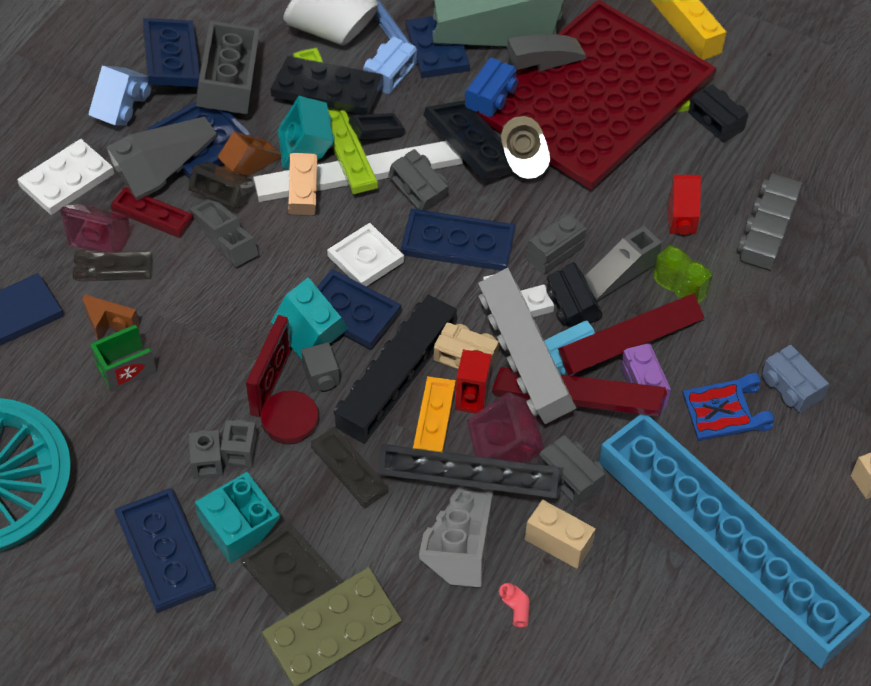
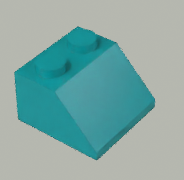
[277,96,334,169]
[271,277,349,360]

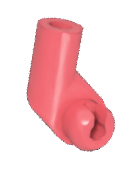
[499,583,530,628]

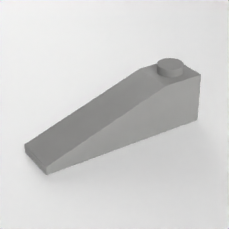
[419,485,494,587]

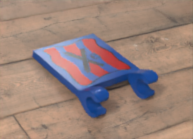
[683,373,774,441]

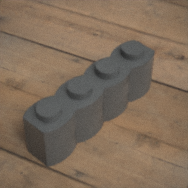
[737,173,803,270]

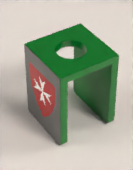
[90,325,156,392]

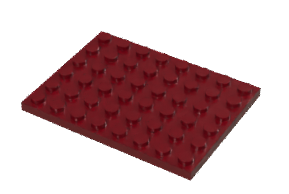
[477,0,717,190]

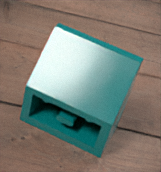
[195,472,280,564]

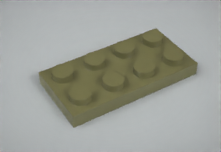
[260,567,402,686]

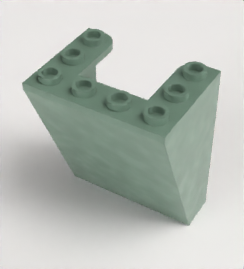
[432,0,566,46]

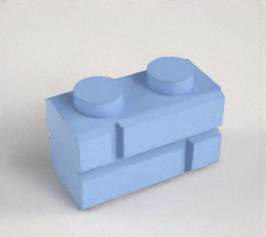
[363,37,417,94]

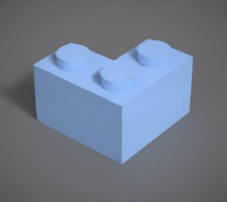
[88,66,152,125]

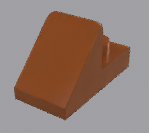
[82,294,139,340]

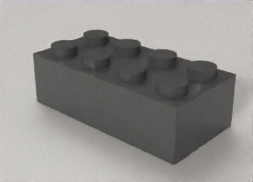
[196,21,260,114]

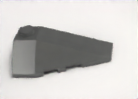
[106,117,217,200]

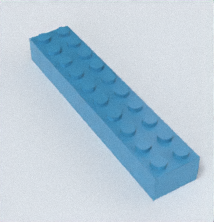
[599,414,871,669]

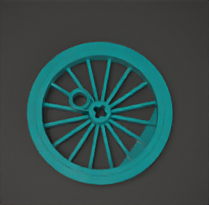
[0,398,70,552]

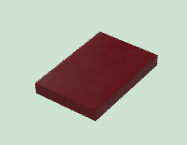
[246,315,291,418]

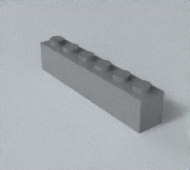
[478,268,576,424]

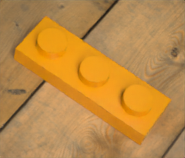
[413,376,456,452]

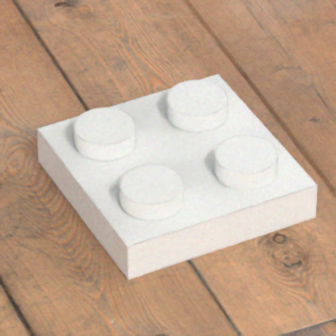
[327,223,404,286]

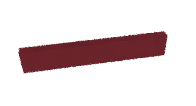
[558,293,705,375]
[492,367,667,417]

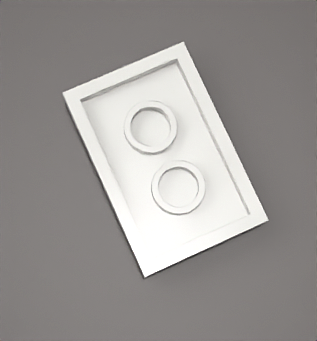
[17,139,114,215]

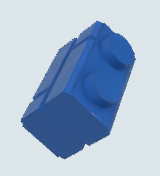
[465,58,518,117]

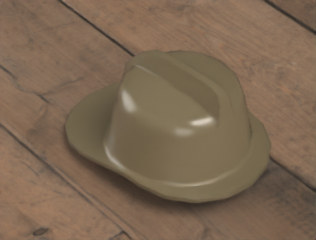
[501,116,550,179]

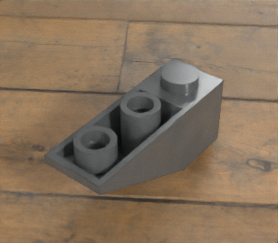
[584,226,662,301]

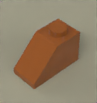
[218,131,282,176]

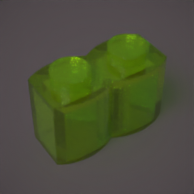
[653,245,712,303]

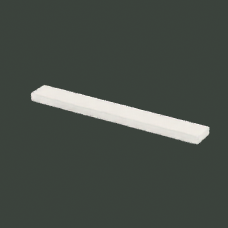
[253,141,463,202]

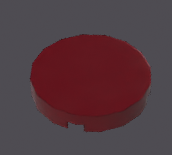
[261,390,318,444]

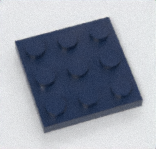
[146,101,253,181]

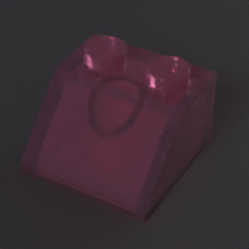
[60,204,131,258]
[467,392,545,463]

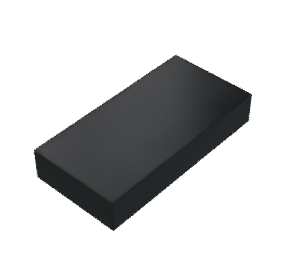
[348,113,405,139]

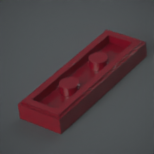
[110,187,194,238]

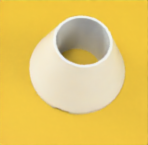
[283,0,379,46]

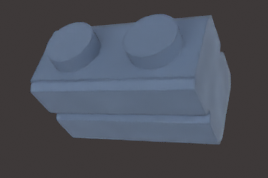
[762,345,830,414]

